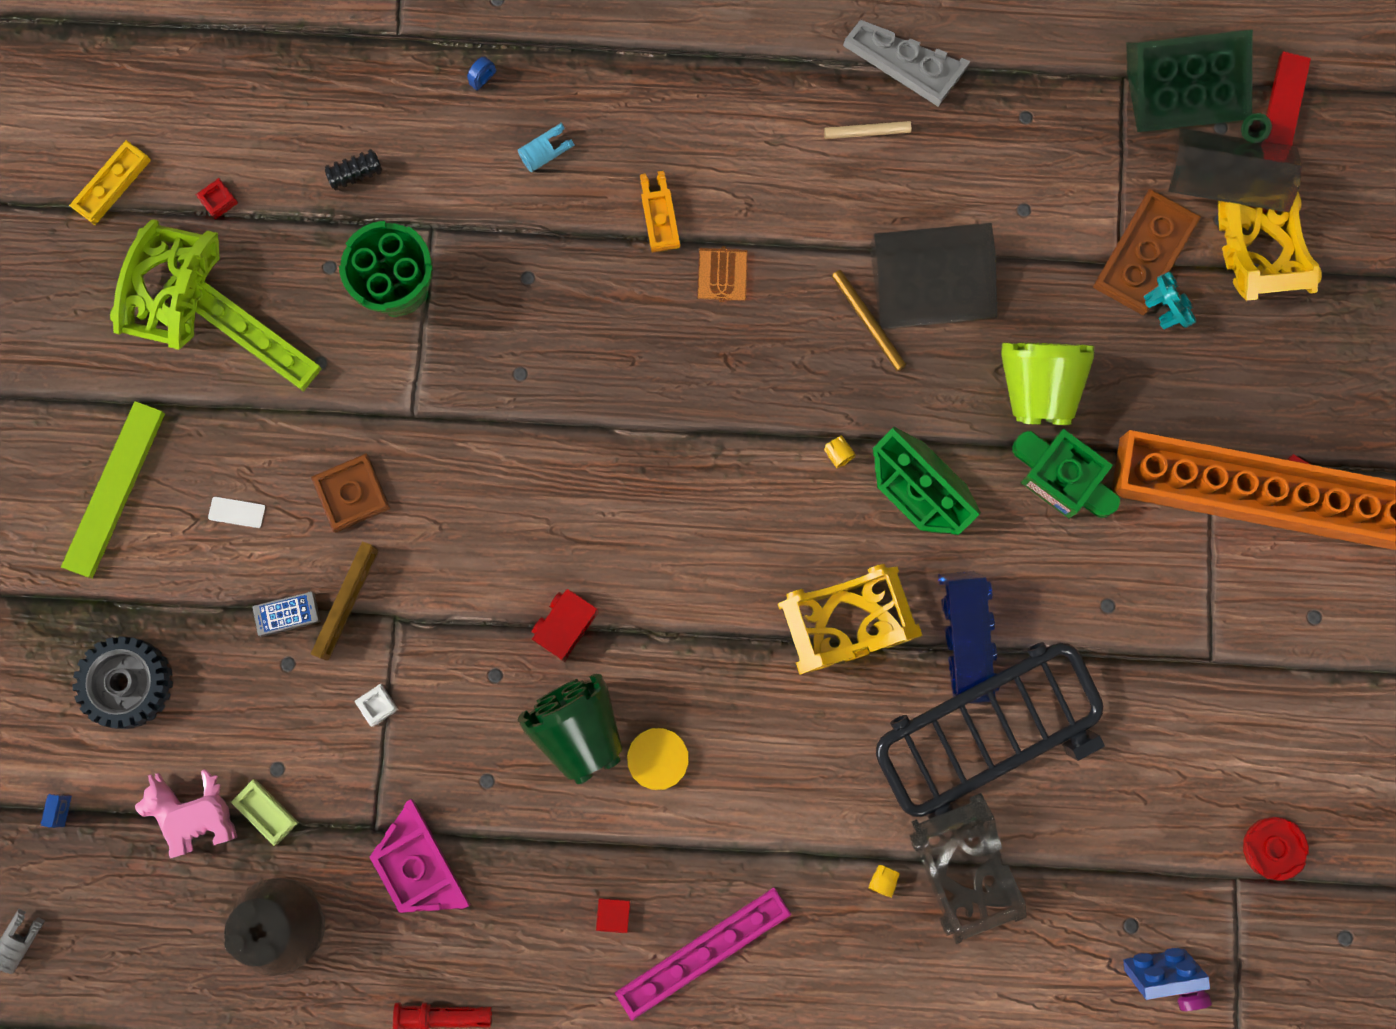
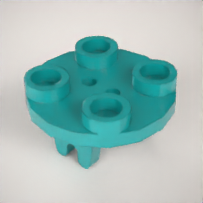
[1144,271,1197,329]

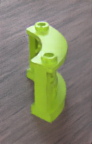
[110,219,220,350]

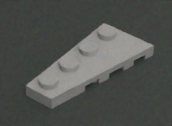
[843,20,970,107]

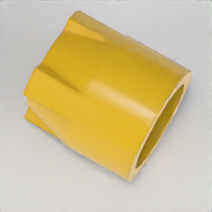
[824,435,856,469]
[868,865,900,898]

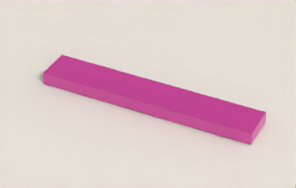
[615,887,791,1021]

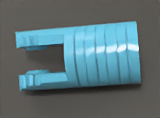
[518,123,575,172]

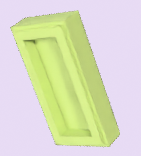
[231,779,299,846]

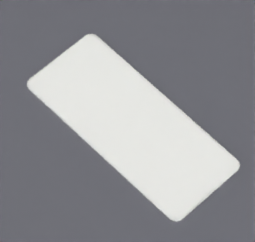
[208,497,265,528]

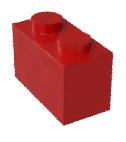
[532,589,599,663]

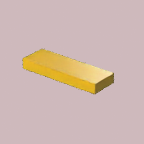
[69,140,151,225]

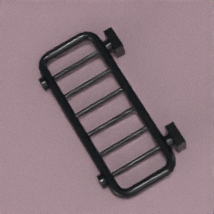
[876,642,1105,835]

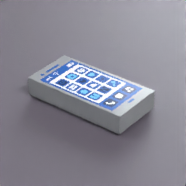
[252,592,321,637]

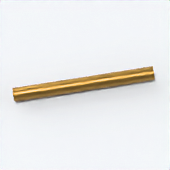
[831,270,906,372]

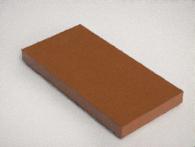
[1093,189,1201,316]

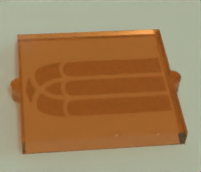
[697,246,748,302]

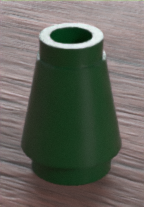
[1241,113,1272,143]

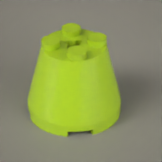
[1001,343,1095,425]

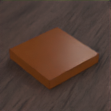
[311,453,391,533]

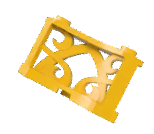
[1218,186,1322,301]
[778,564,923,674]

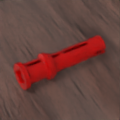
[393,1002,492,1029]

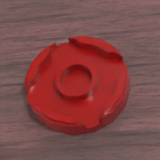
[1243,817,1309,881]

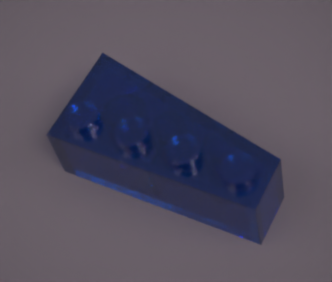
[938,571,1000,703]

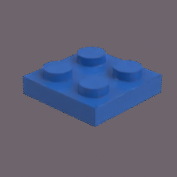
[1123,948,1210,1000]

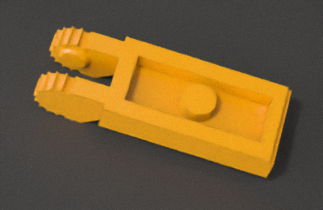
[640,171,680,253]

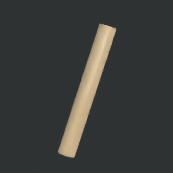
[824,121,911,139]

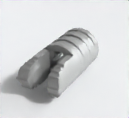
[0,909,45,974]

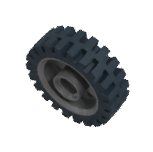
[73,636,173,729]

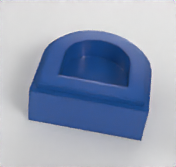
[467,56,496,91]

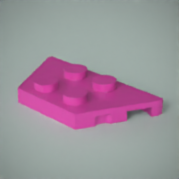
[370,799,471,913]

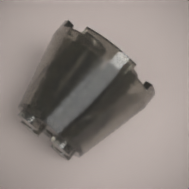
[224,877,325,976]

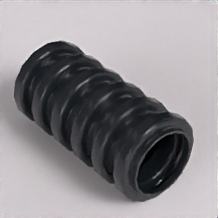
[325,149,382,191]

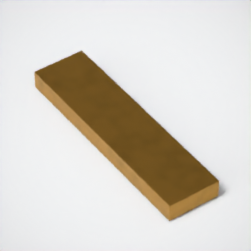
[311,541,379,661]

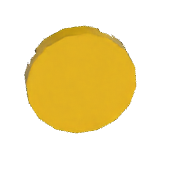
[627,728,689,790]

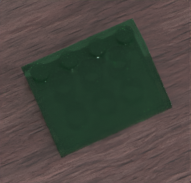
[1126,29,1253,132]

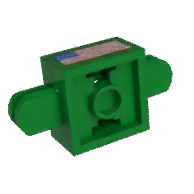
[1012,429,1120,519]

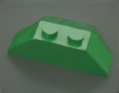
[872,427,981,535]

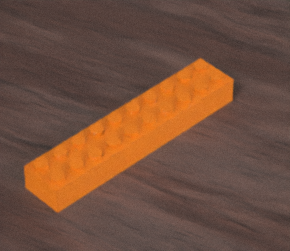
[1112,430,1396,550]

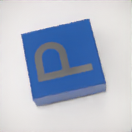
[41,794,72,828]

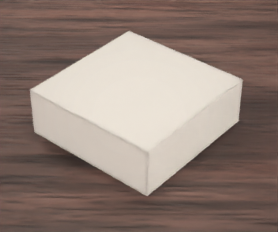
[354,684,399,727]

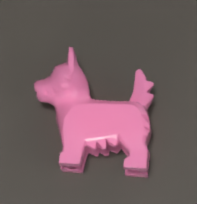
[135,769,237,859]

